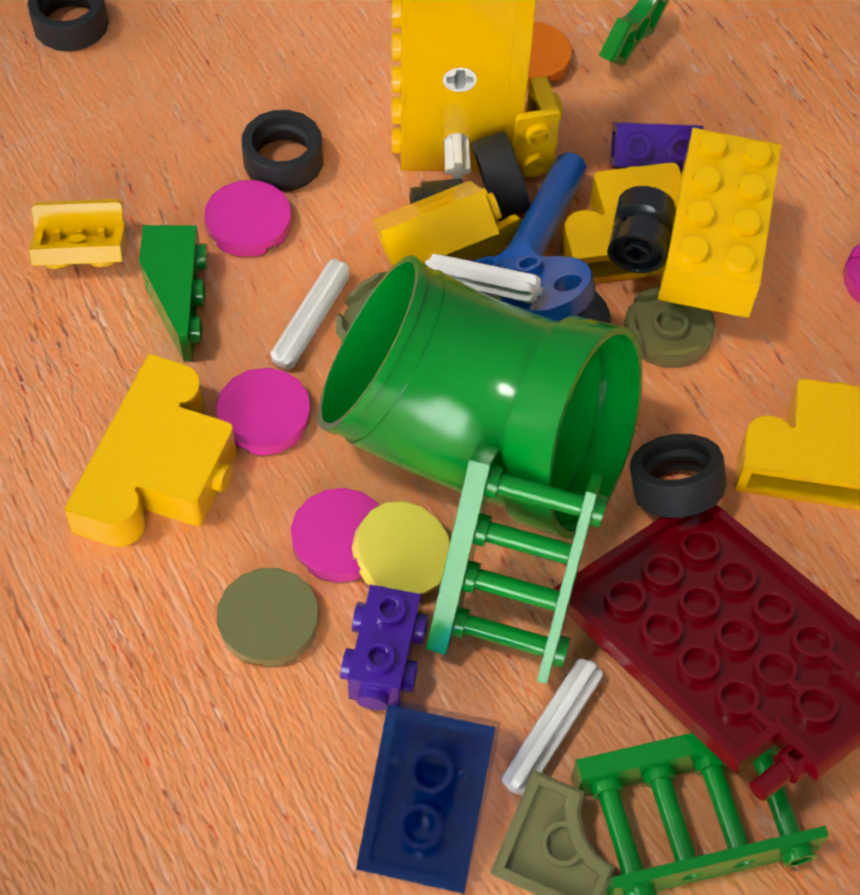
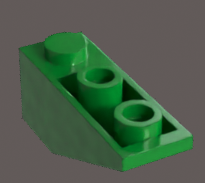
[139,225,208,362]

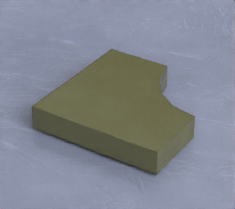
[490,770,615,895]

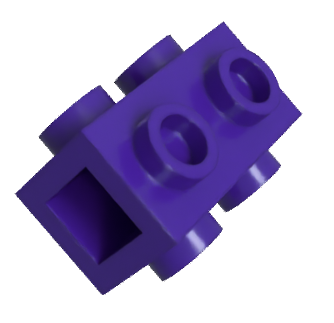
[610,122,704,175]
[340,584,429,711]

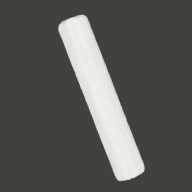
[425,254,543,303]
[271,259,350,370]
[502,658,603,796]

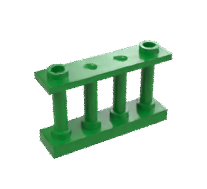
[426,442,608,684]
[571,733,829,895]

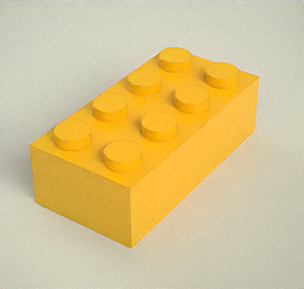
[658,128,782,318]

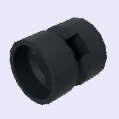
[607,186,676,273]

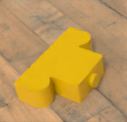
[561,163,682,283]
[63,354,237,547]
[735,379,860,510]

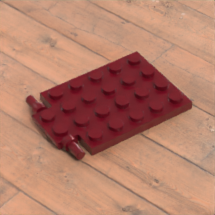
[553,504,860,801]

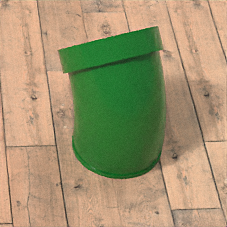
[318,255,643,539]

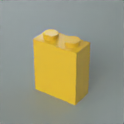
[372,180,502,267]

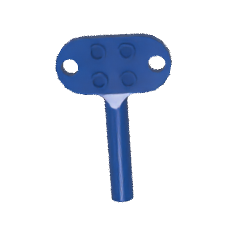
[469,152,596,321]

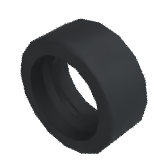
[27,0,109,51]
[242,110,323,191]
[472,131,530,221]
[629,434,727,518]

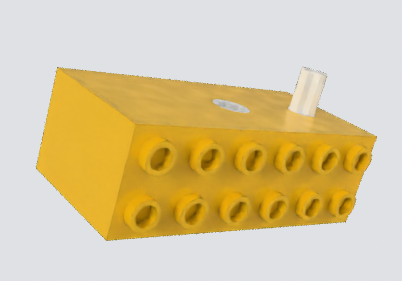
[391,0,536,179]

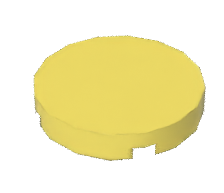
[352,501,450,596]

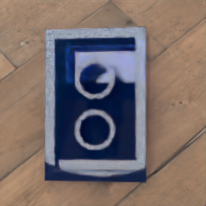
[356,700,501,894]

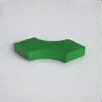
[599,0,669,66]

